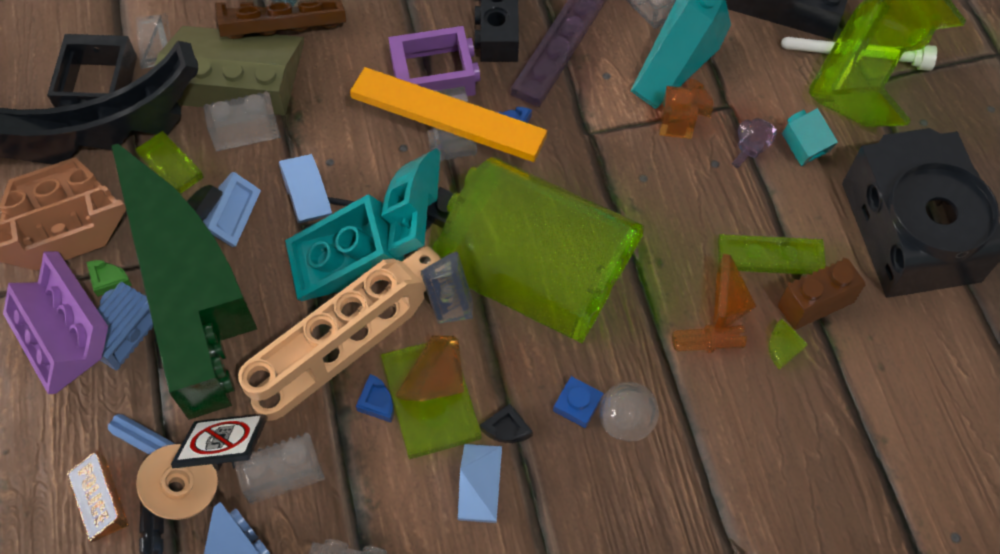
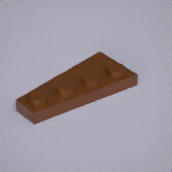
[215,0,346,39]

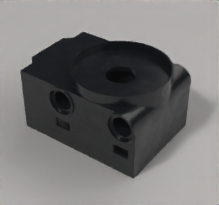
[842,128,1000,298]

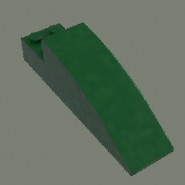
[112,144,257,420]

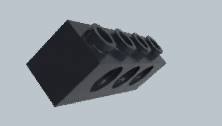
[475,0,519,62]

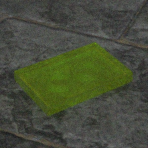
[381,336,482,460]

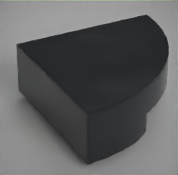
[187,185,223,220]
[480,404,533,443]

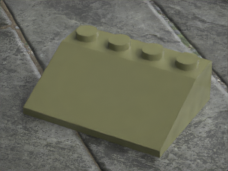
[154,26,304,115]

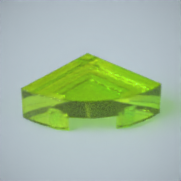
[769,319,807,370]

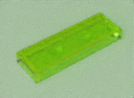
[718,234,826,275]

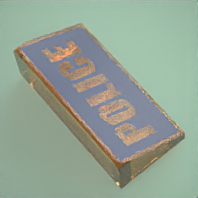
[67,451,129,543]

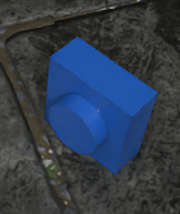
[553,376,604,429]

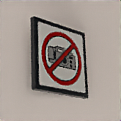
[171,414,268,470]

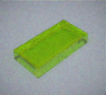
[135,131,204,194]

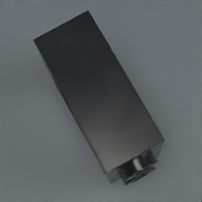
[47,34,137,108]

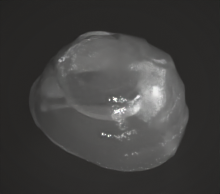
[599,382,660,442]

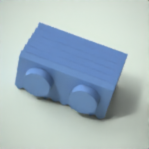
[97,282,153,370]

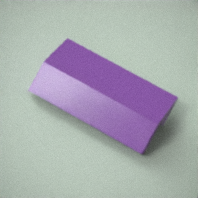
[3,251,108,394]

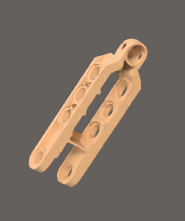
[238,246,445,421]

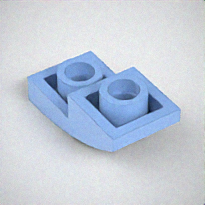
[279,154,332,223]

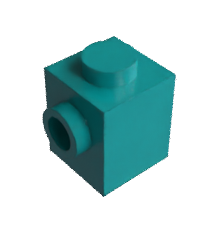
[781,108,838,167]

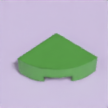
[86,260,132,297]

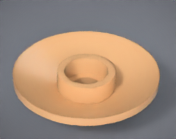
[136,444,218,520]

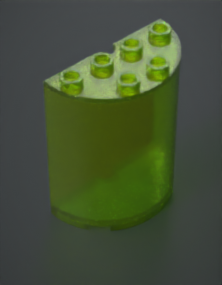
[432,157,644,344]

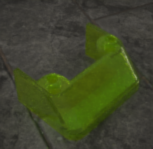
[809,0,966,127]

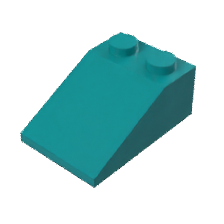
[285,194,405,301]

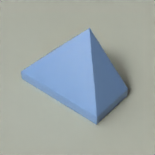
[203,172,261,247]
[458,444,502,523]

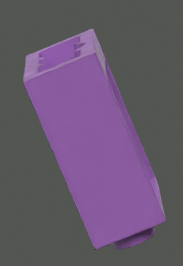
[388,26,480,98]

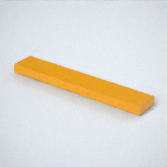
[350,67,547,162]

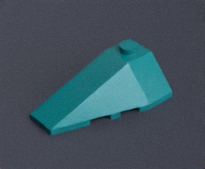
[630,0,731,109]

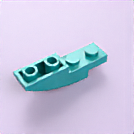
[381,148,441,259]

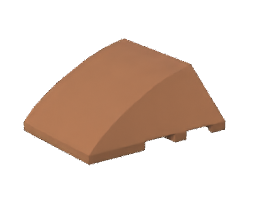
[0,157,126,271]

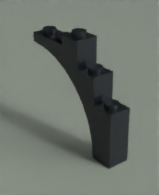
[0,40,199,164]

